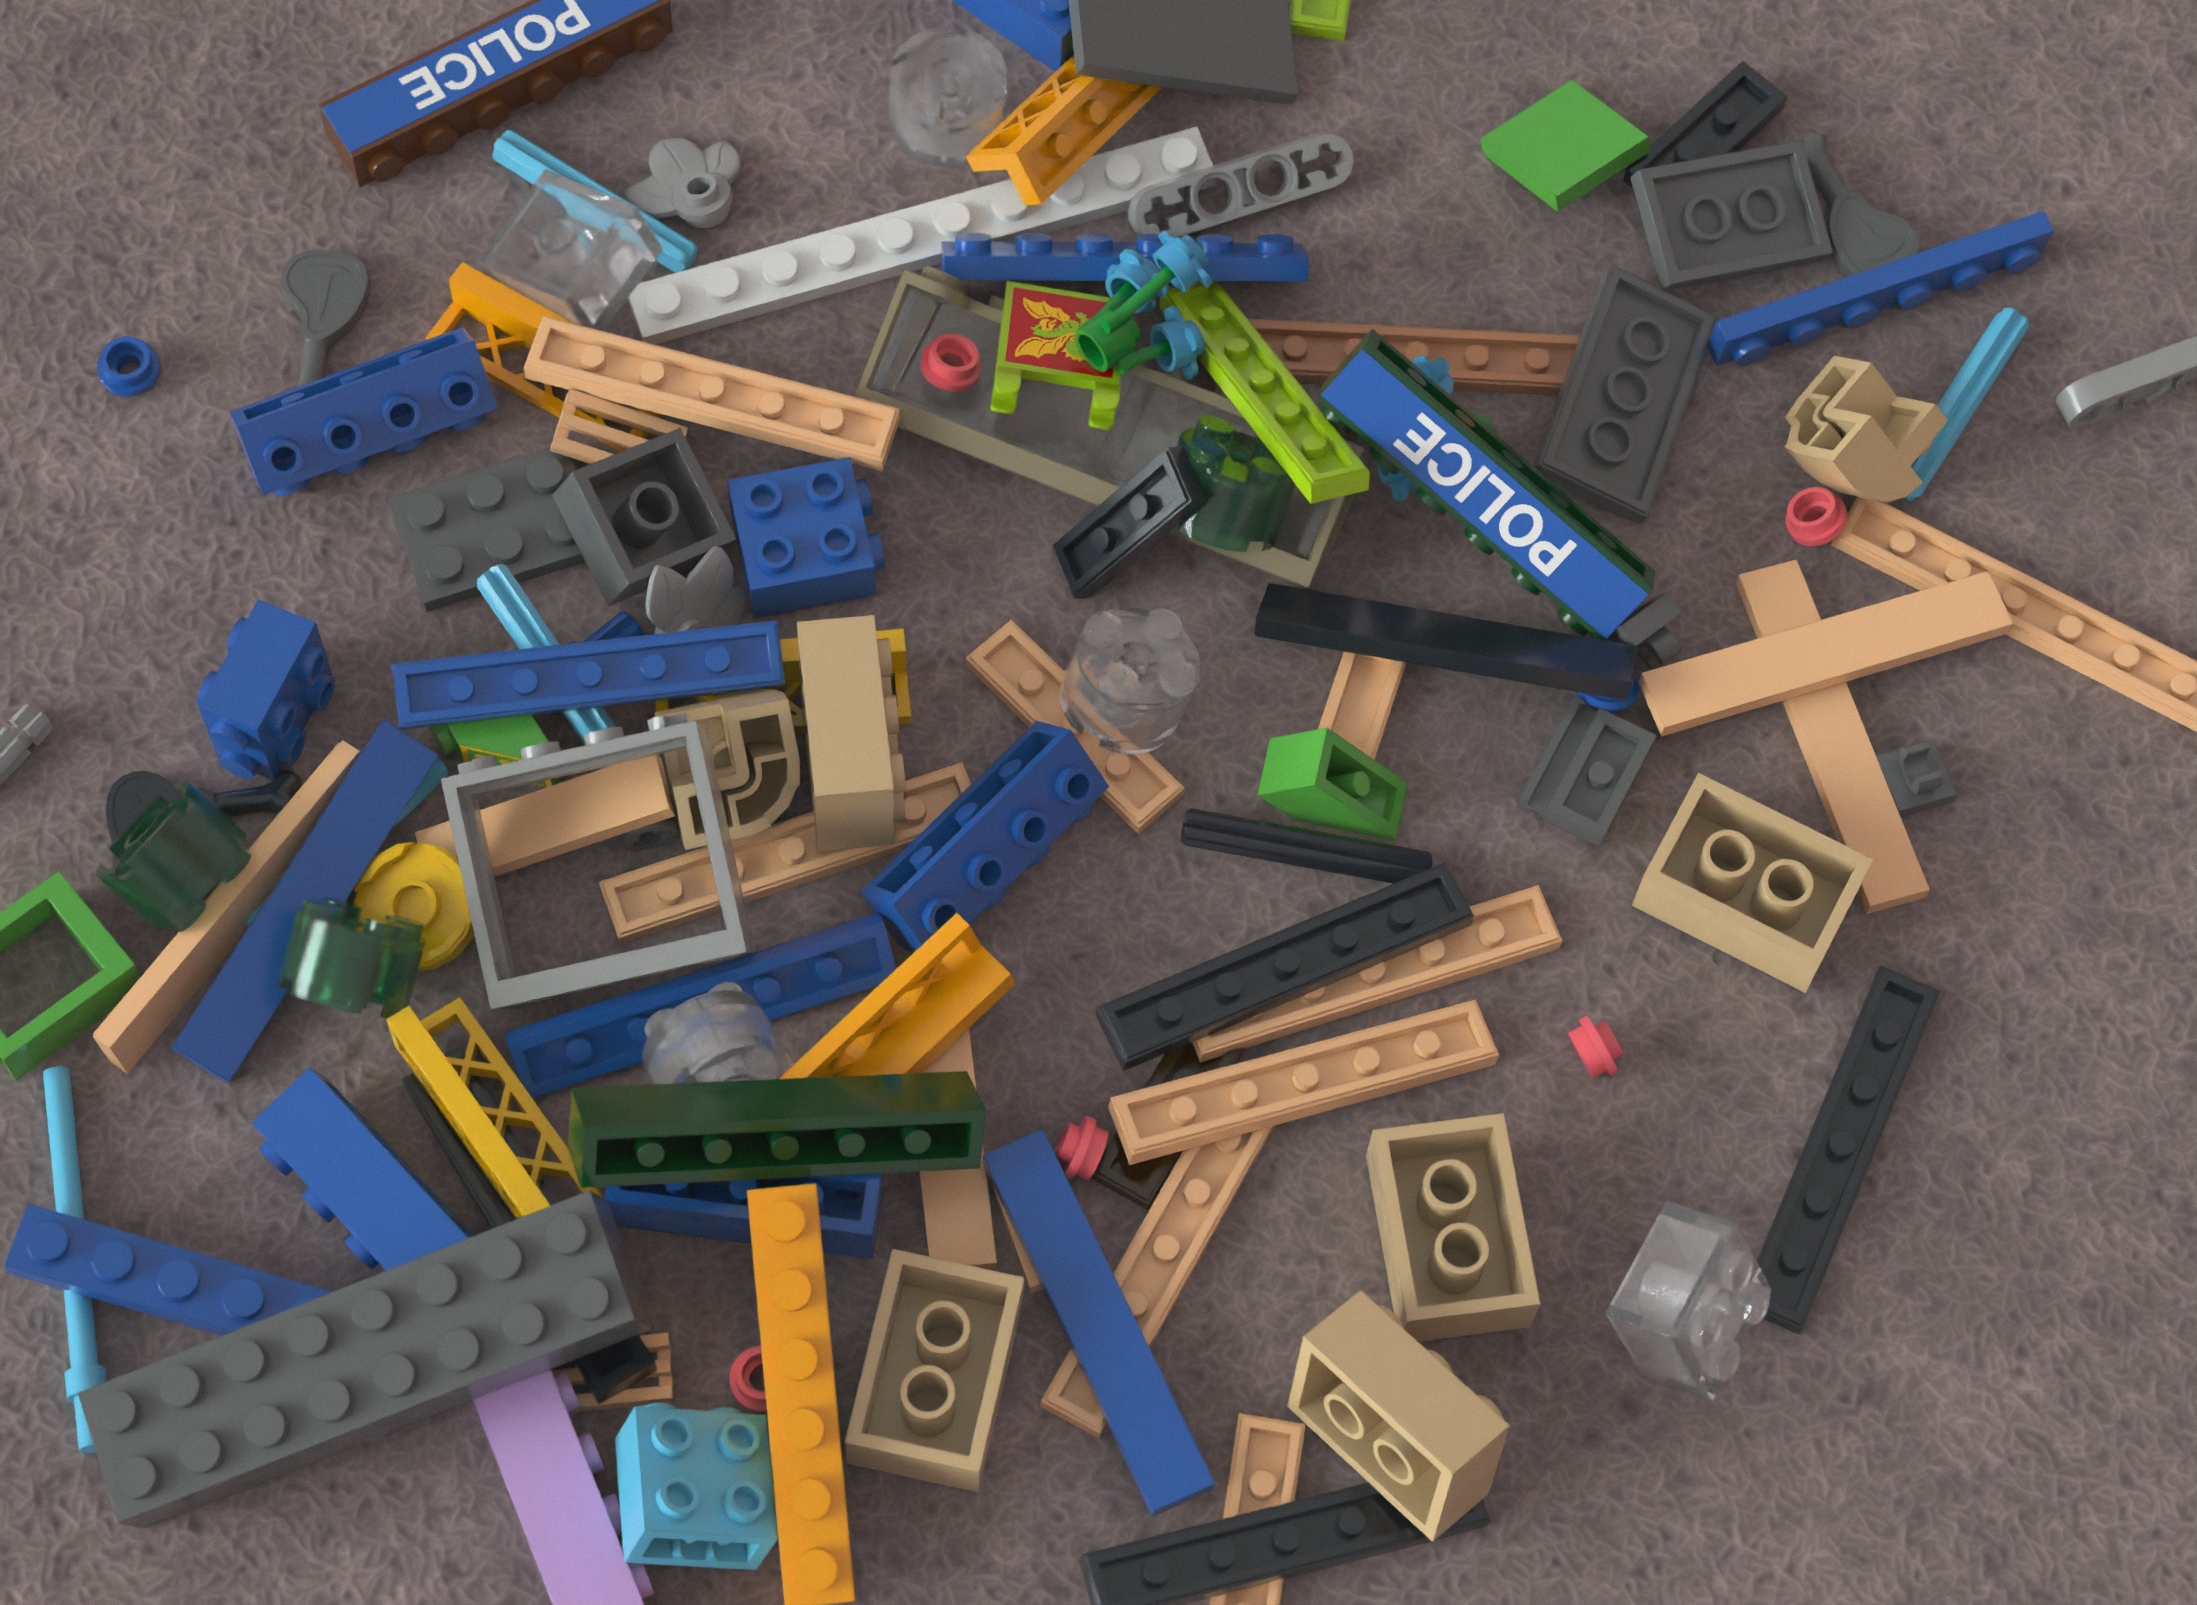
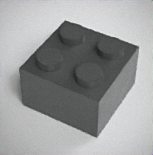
[552,428,737,607]

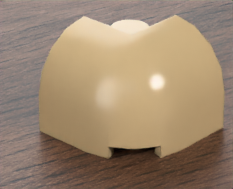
[1784,356,1948,503]
[654,689,800,850]

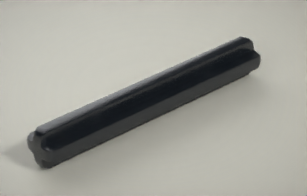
[1181,808,1433,884]

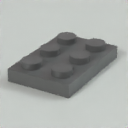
[1630,140,1833,291]
[388,447,585,612]

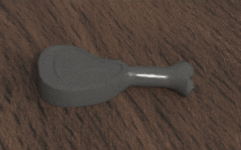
[1802,131,1920,278]
[281,250,371,387]

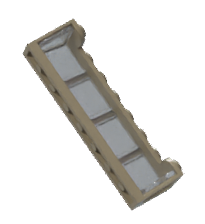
[854,266,1373,590]

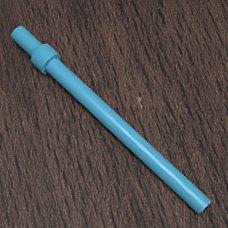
[43,1066,107,1454]

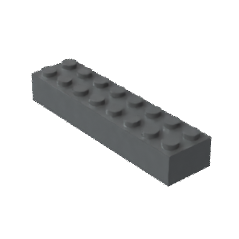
[78,1190,652,1529]

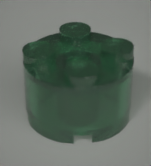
[1176,415,1296,552]
[96,779,252,932]
[276,897,426,1018]

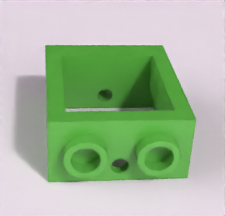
[0,871,141,1080]

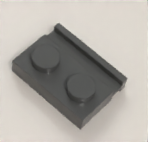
[1517,696,1657,847]

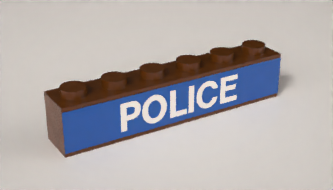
[318,0,673,187]

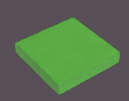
[1480,80,1650,212]

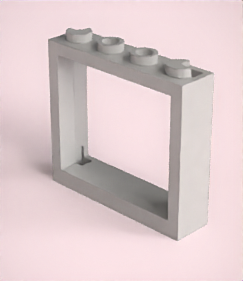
[441,712,755,1010]

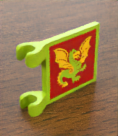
[990,281,1120,430]

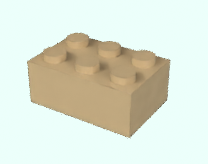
[797,615,906,852]
[1632,773,1873,993]
[1366,1113,1540,1342]
[845,1249,1025,1493]
[1287,1290,1510,1542]

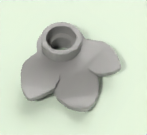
[624,138,741,228]
[645,545,748,634]

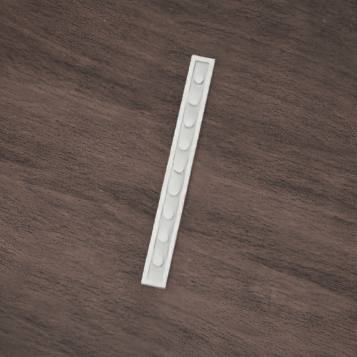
[625,127,1217,345]

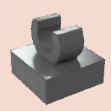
[1606,592,1682,669]
[1876,739,1958,817]

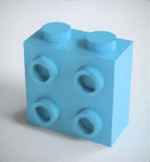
[615,1402,778,1570]

